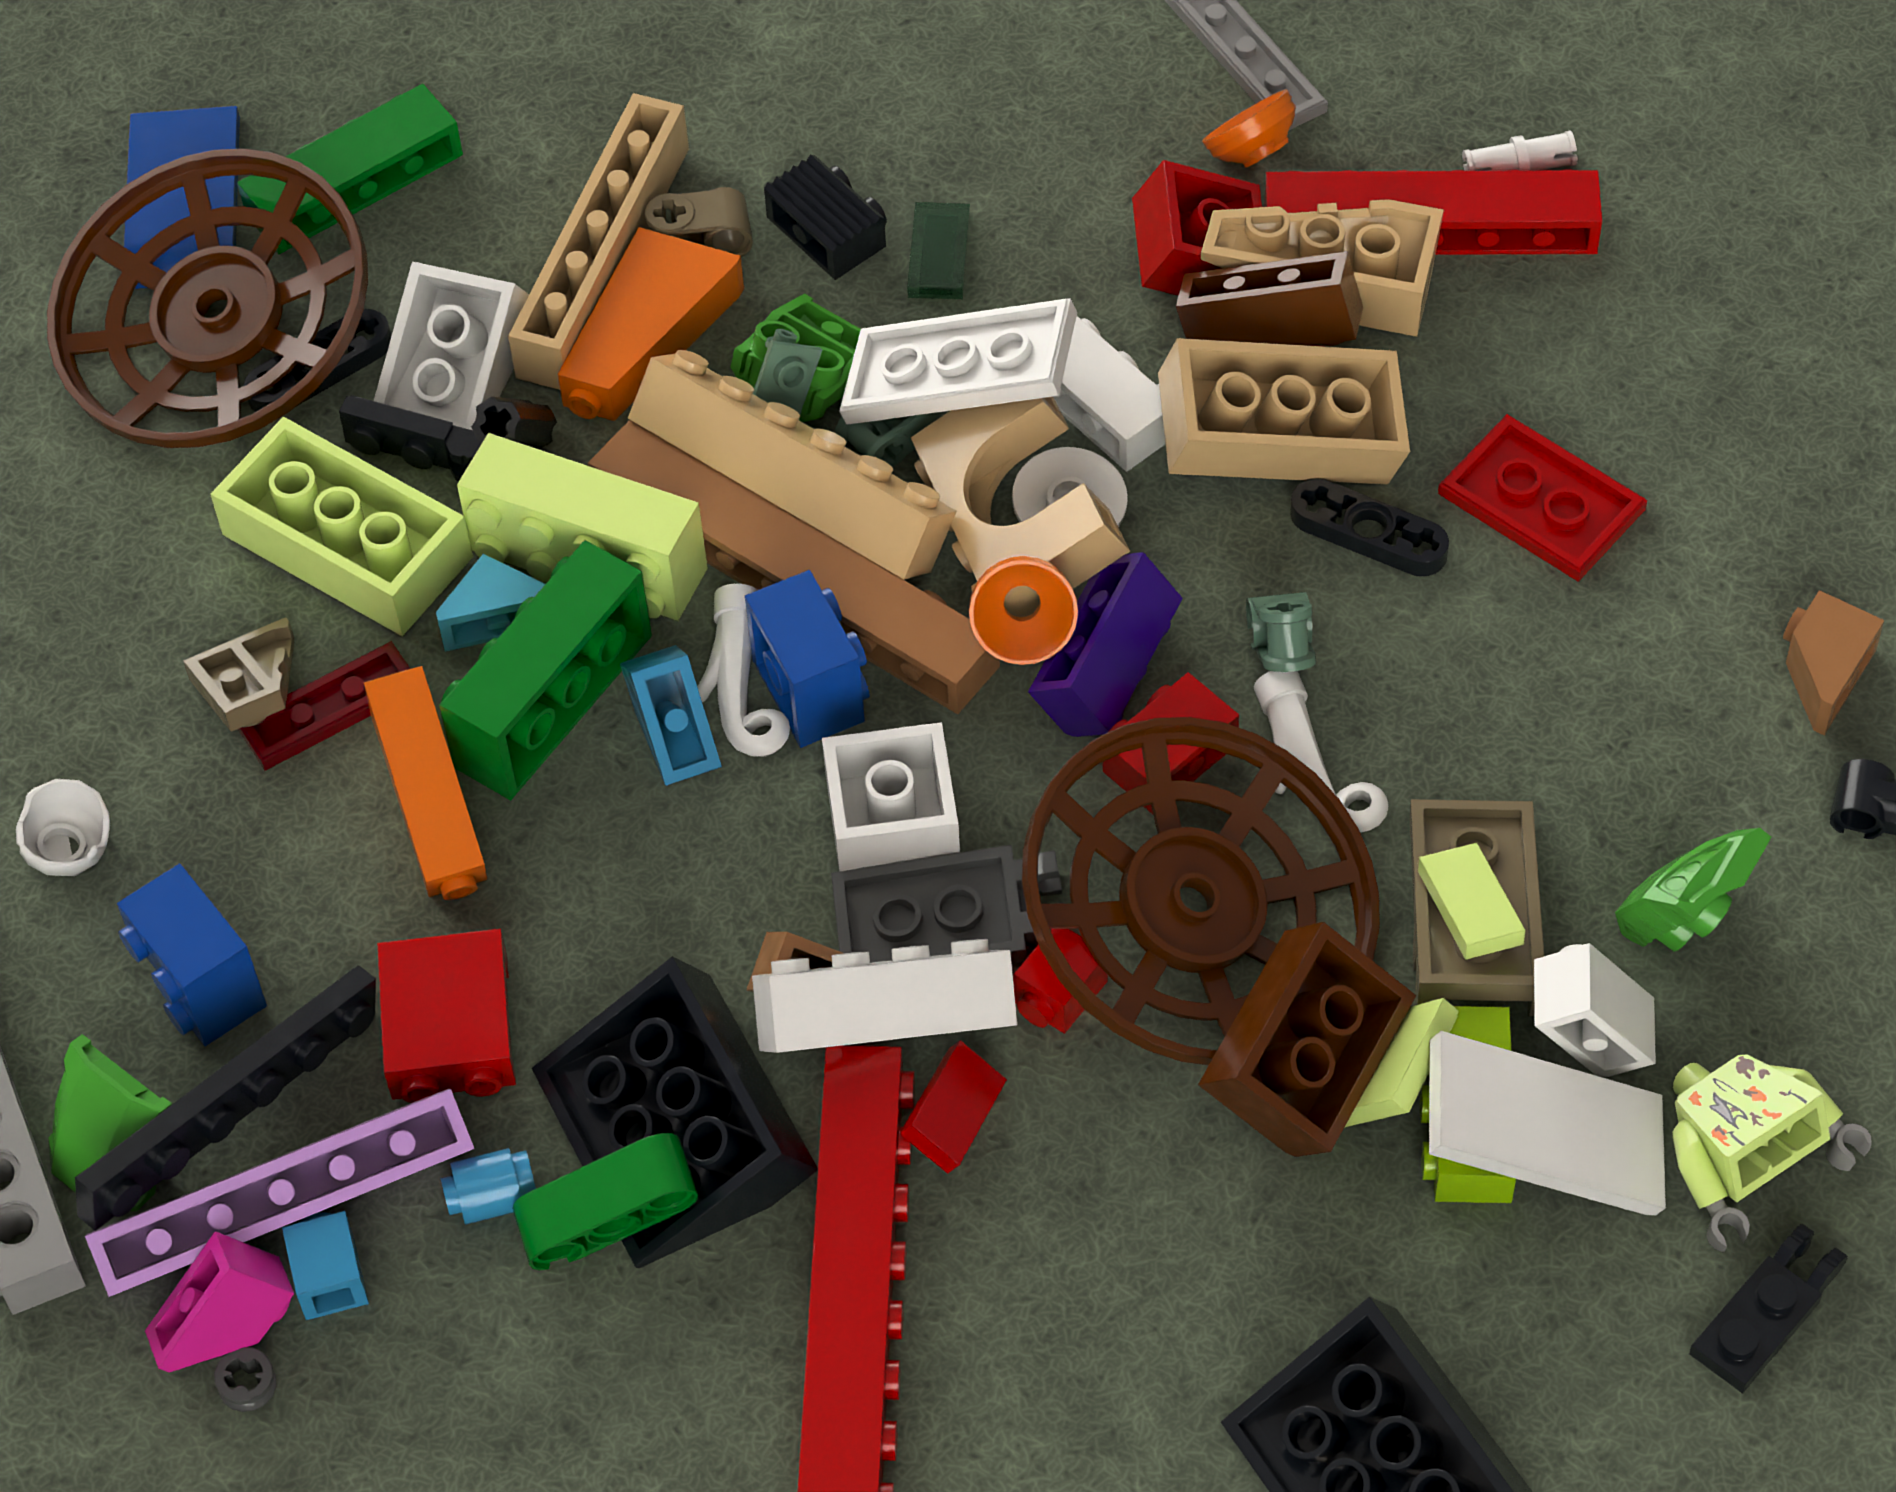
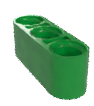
[512,1133,698,1271]

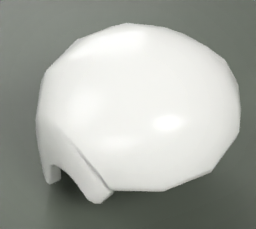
[16,779,110,876]

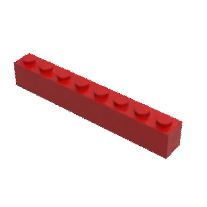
[798,1046,915,1492]

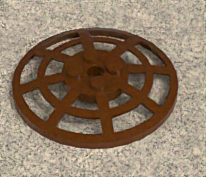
[47,148,368,448]
[1022,717,1380,1065]

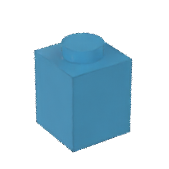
[282,1211,369,1320]

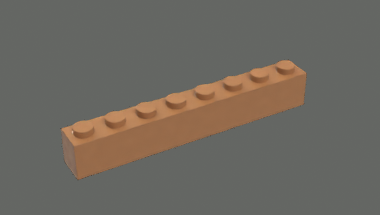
[588,420,1000,714]

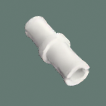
[1462,130,1578,171]

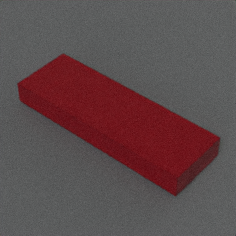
[238,641,411,771]

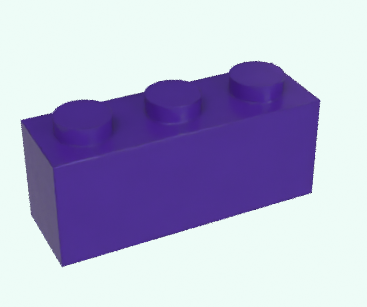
[1028,552,1183,737]

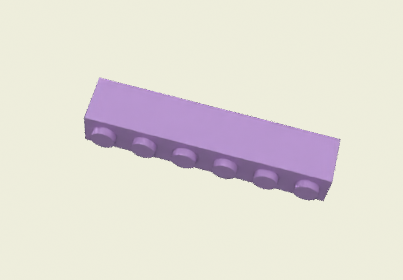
[85,1089,474,1297]

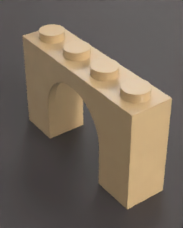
[911,397,1130,617]

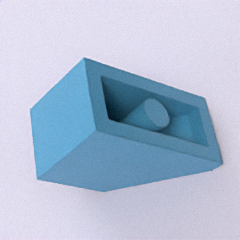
[620,645,722,786]

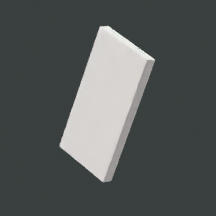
[839,298,1077,425]
[1429,1031,1666,1215]

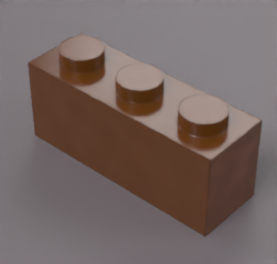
[1176,251,1363,346]

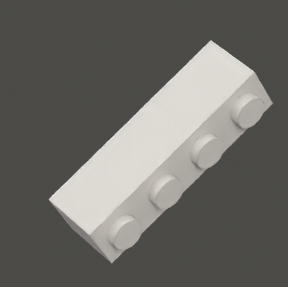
[752,939,1017,1053]

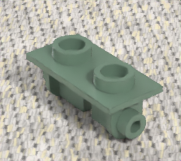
[753,329,822,414]

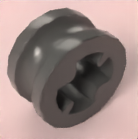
[214,1347,276,1412]

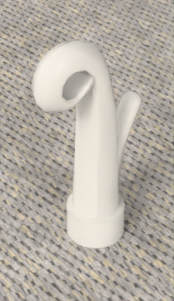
[697,584,790,757]
[1254,671,1389,833]

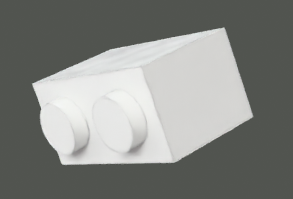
[1534,943,1656,1077]

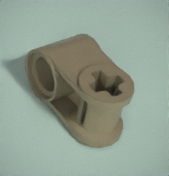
[645,187,753,257]

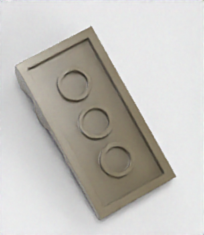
[1410,799,1544,1017]

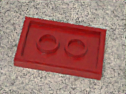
[1438,414,1648,582]

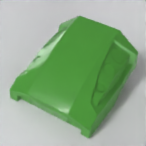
[730,294,861,422]
[1615,828,1772,952]
[48,1034,172,1211]

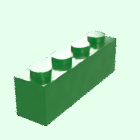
[237,83,463,255]

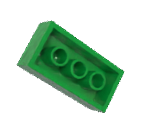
[439,540,652,801]

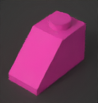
[145,1231,294,1373]

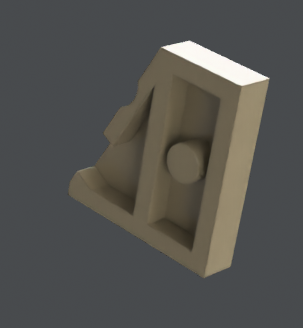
[183,617,294,732]

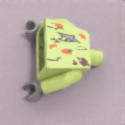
[1673,1055,1871,1252]

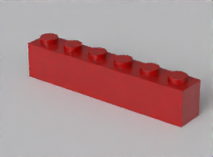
[1264,169,1602,255]

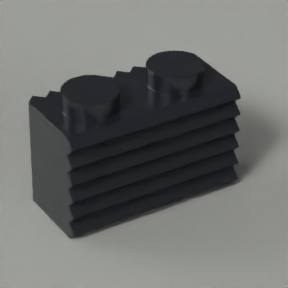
[764,154,887,280]

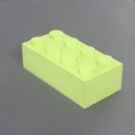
[211,417,473,637]
[457,433,708,621]

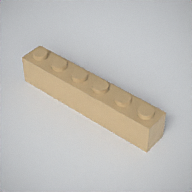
[508,93,689,390]
[628,350,957,580]

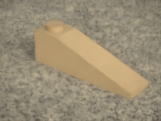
[1201,199,1444,337]

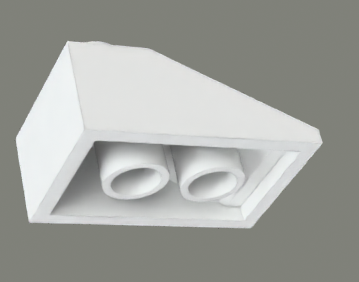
[374,261,529,430]

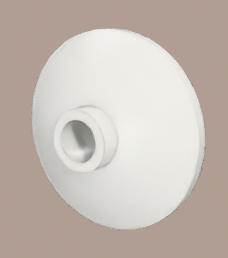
[1012,447,1128,527]

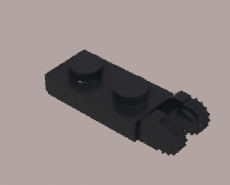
[339,395,481,481]
[1689,1224,1848,1394]

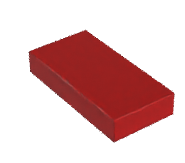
[900,1040,1007,1174]

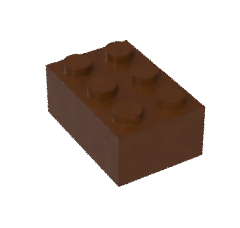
[1198,922,1417,1157]

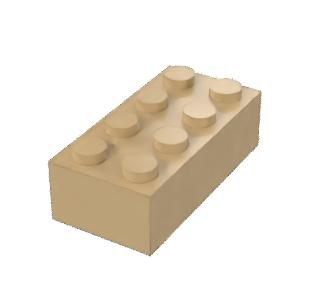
[1158,338,1410,484]

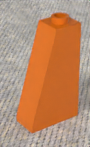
[558,227,744,421]
[364,666,487,900]

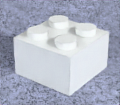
[822,722,960,872]

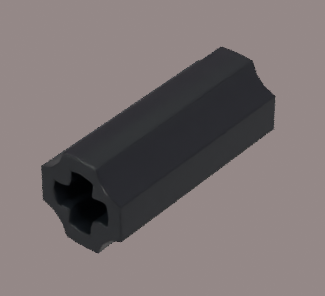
[471,396,557,449]

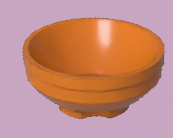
[1202,89,1296,168]
[969,556,1078,665]

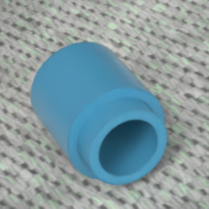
[440,1148,536,1225]

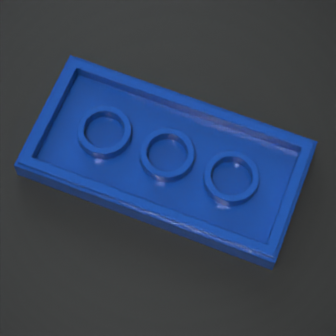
[124,106,240,289]

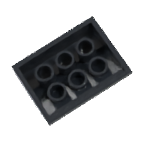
[531,956,818,1268]
[1221,1296,1532,1492]

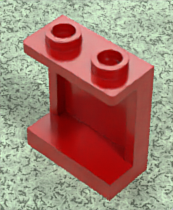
[377,928,516,1103]

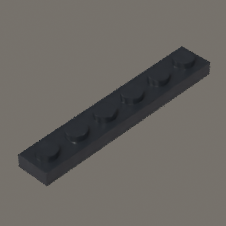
[75,965,376,1231]

